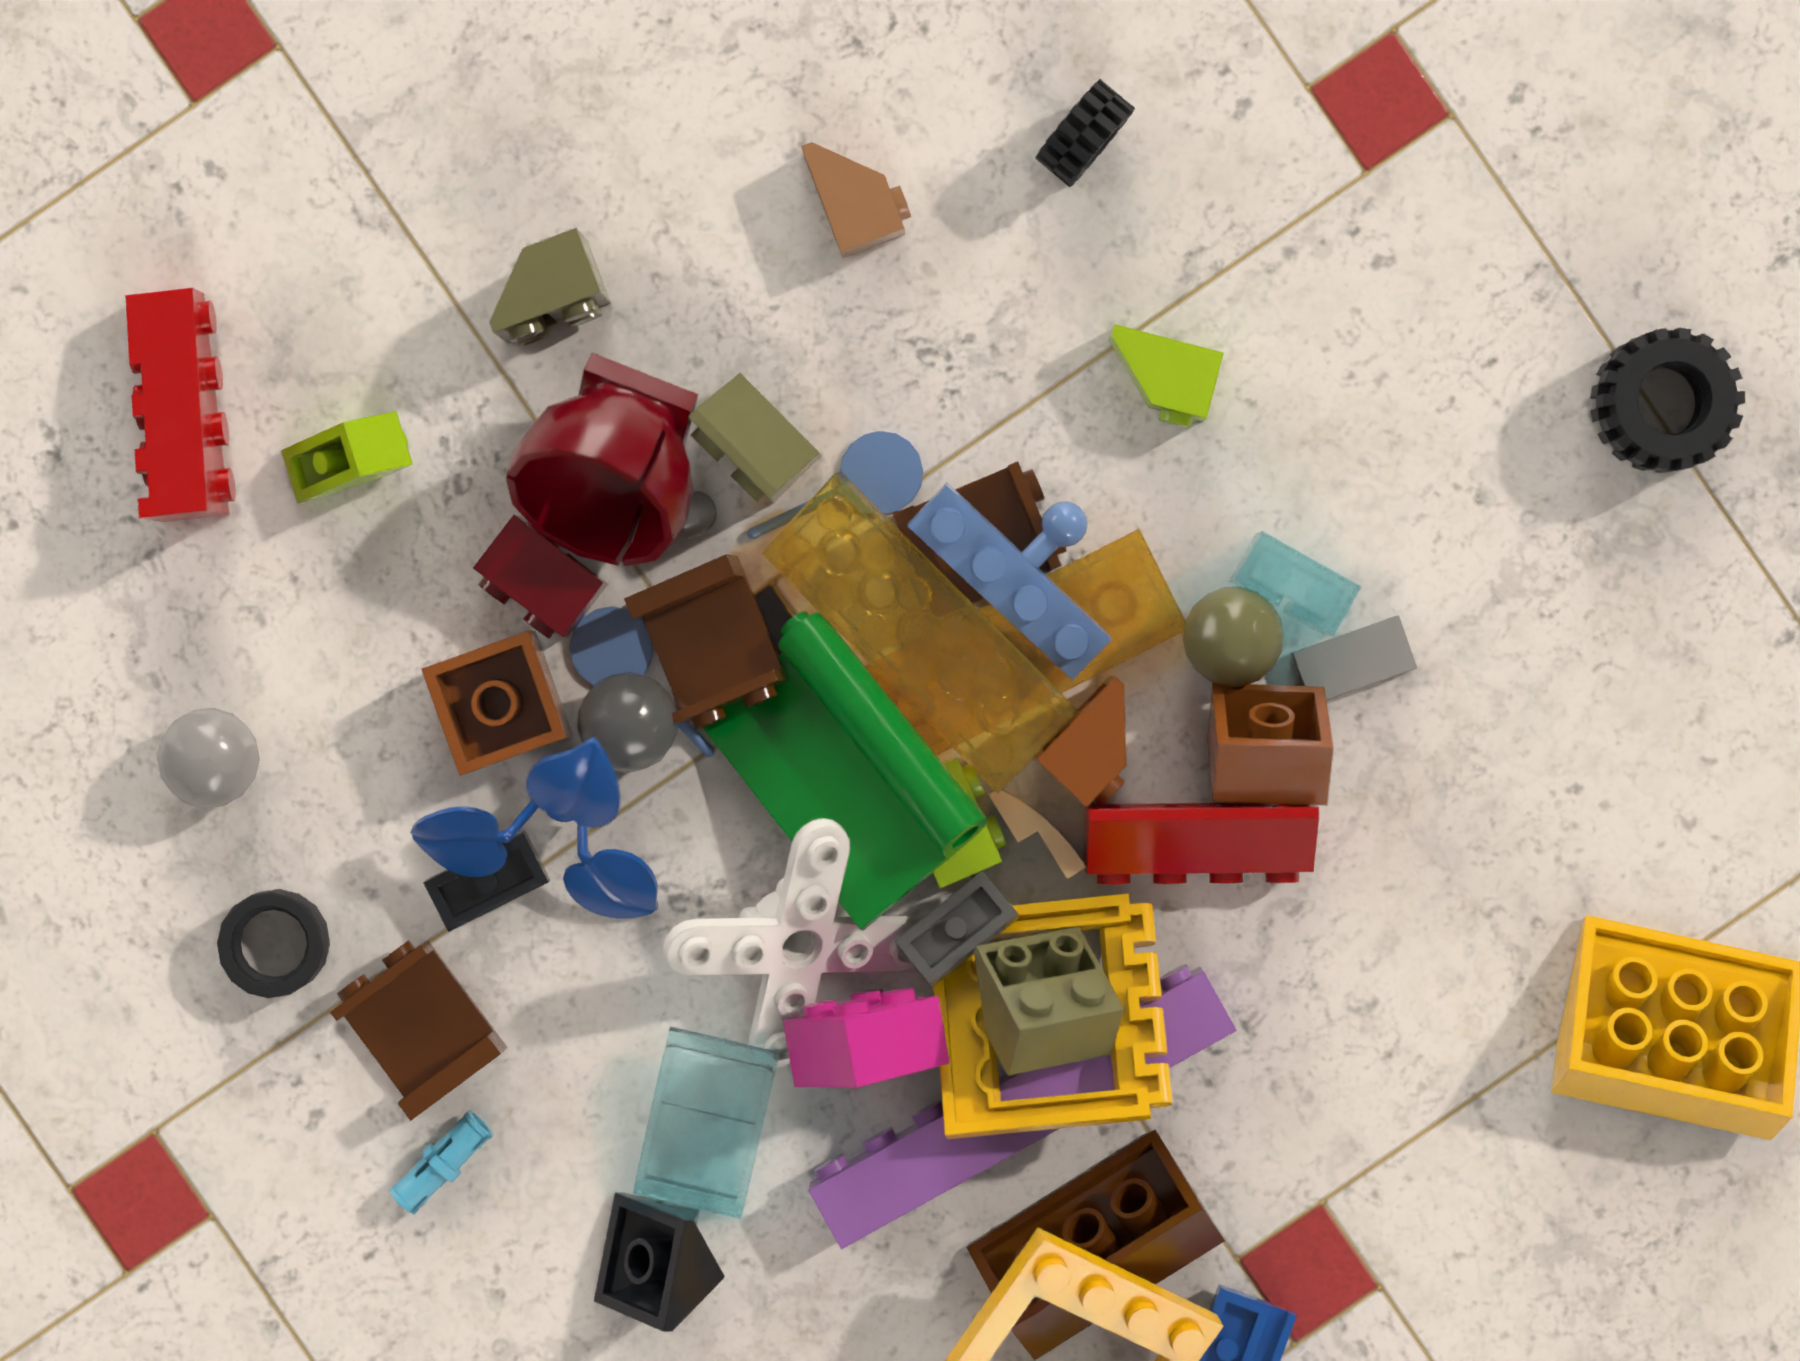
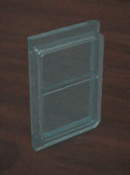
[633,1026,780,1219]

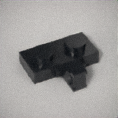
[423,831,550,932]

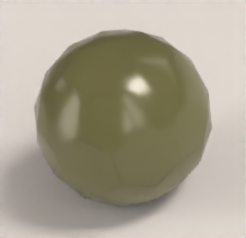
[1183,586,1284,687]

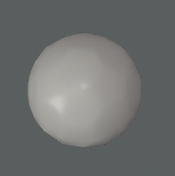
[157,708,260,808]

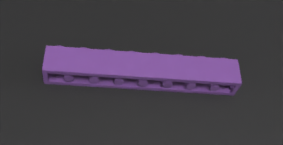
[808,964,1237,1250]

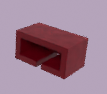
[473,514,608,639]

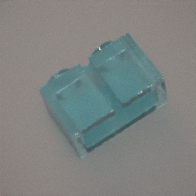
[1229,531,1361,636]

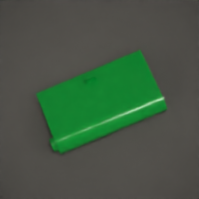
[703,611,988,931]

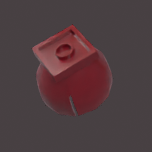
[505,353,698,566]

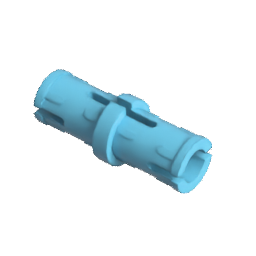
[389,1110,494,1215]

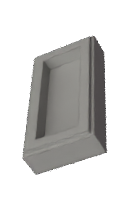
[1291,615,1417,700]

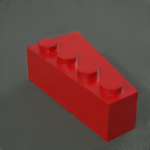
[125,288,236,522]

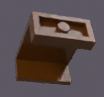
[893,461,1067,619]
[624,554,789,730]
[330,940,508,1121]

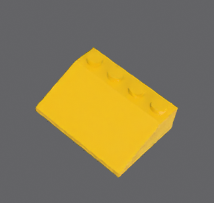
[1551,915,1800,1141]

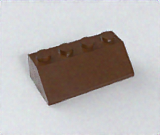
[967,1129,1225,1361]

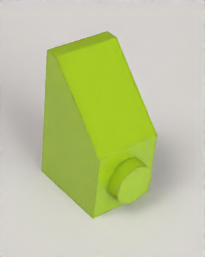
[1109,324,1224,428]
[281,411,413,504]

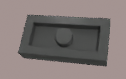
[895,871,1019,988]

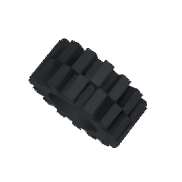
[1035,79,1135,187]

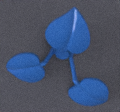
[410,738,658,919]

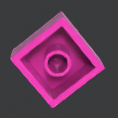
[783,988,950,1088]

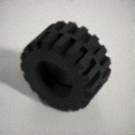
[1590,327,1745,473]

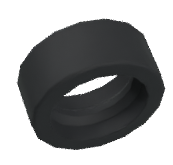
[217,889,330,998]

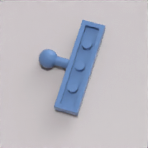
[908,482,1112,680]

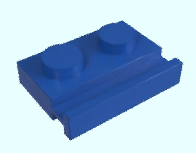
[1199,1284,1297,1361]

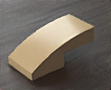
[988,787,1086,879]

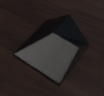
[594,1192,725,1332]

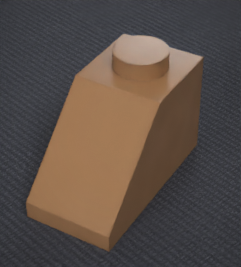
[801,142,911,258]

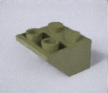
[489,228,611,347]
[689,373,821,503]
[974,926,1125,1076]

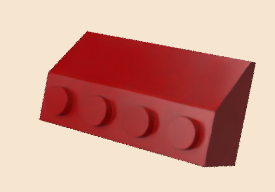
[1084,802,1319,885]

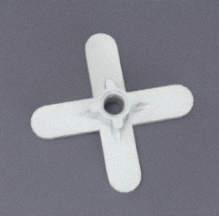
[663,819,919,1068]

